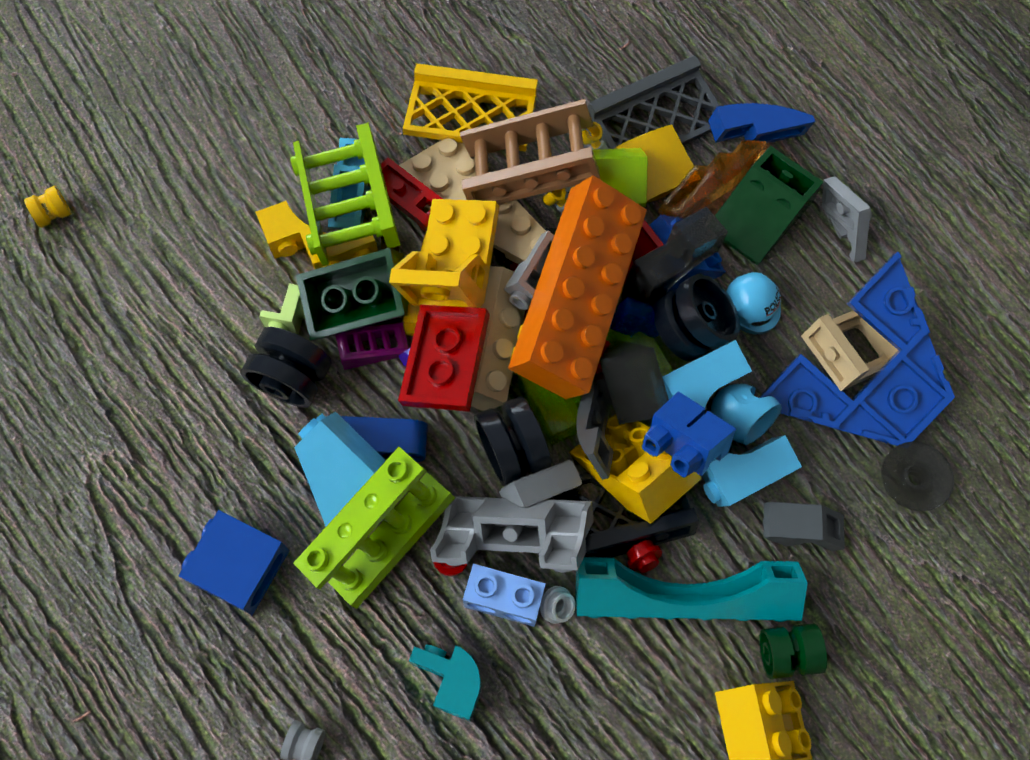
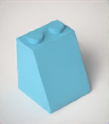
[294,411,386,526]

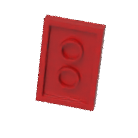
[398,305,490,412]

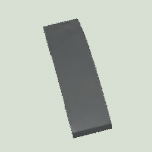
[576,355,628,480]

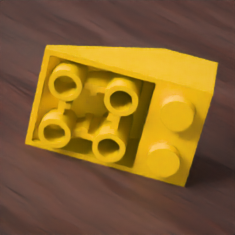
[569,411,701,524]

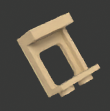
[801,310,898,391]

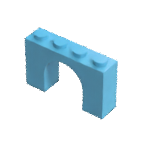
[653,340,802,507]

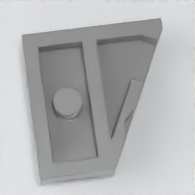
[822,176,872,263]

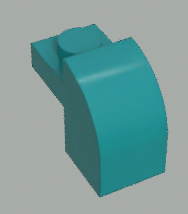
[409,644,481,722]

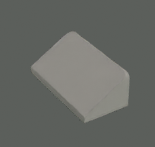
[499,459,582,507]

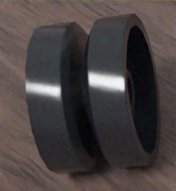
[653,273,740,362]
[240,327,332,408]
[474,396,551,487]

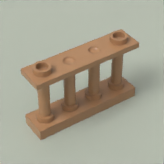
[460,99,600,204]

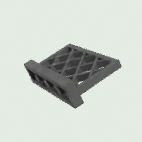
[588,55,720,149]

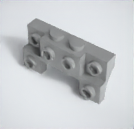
[430,496,594,573]

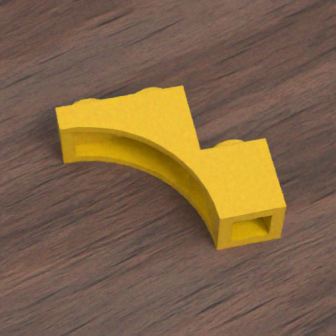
[255,201,378,269]

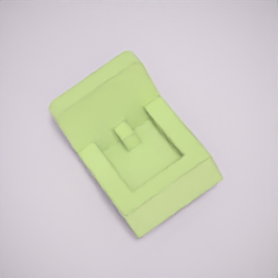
[259,283,305,335]

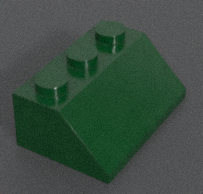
[296,248,409,341]

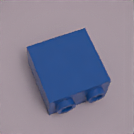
[178,510,290,616]

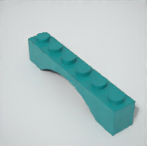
[575,557,808,622]

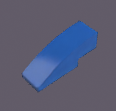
[708,103,816,147]

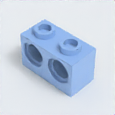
[463,564,546,627]

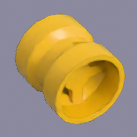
[24,185,72,228]

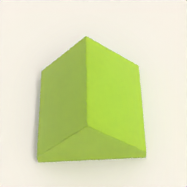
[592,148,648,207]

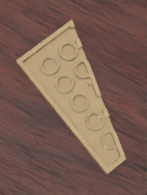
[399,138,547,265]

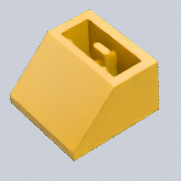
[715,681,812,760]

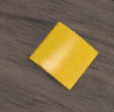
[614,124,700,203]

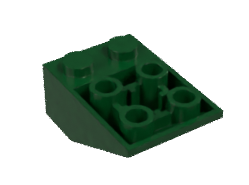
[706,146,823,266]

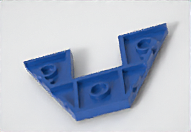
[758,252,955,448]

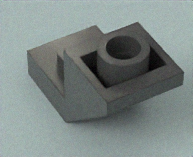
[763,502,845,551]

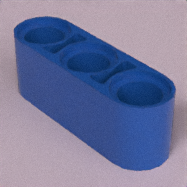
[341,416,428,462]

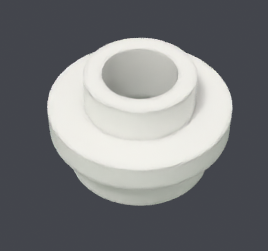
[540,586,575,624]

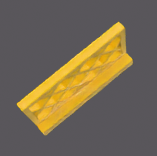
[403,63,538,152]

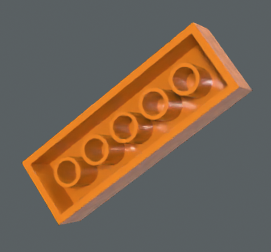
[508,175,647,399]

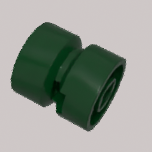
[759,623,827,679]

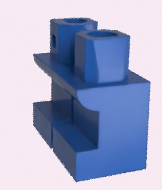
[642,391,736,478]

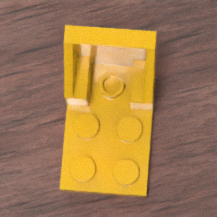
[389,199,500,308]

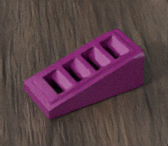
[335,323,409,370]

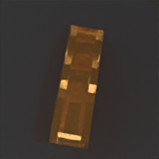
[658,140,769,218]

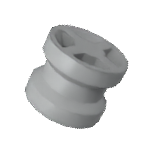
[280,720,325,760]

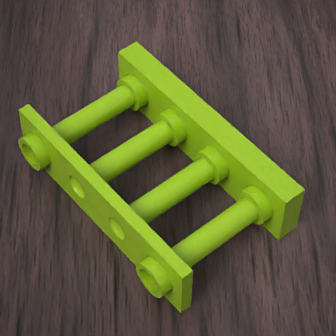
[290,122,401,266]
[293,447,455,609]

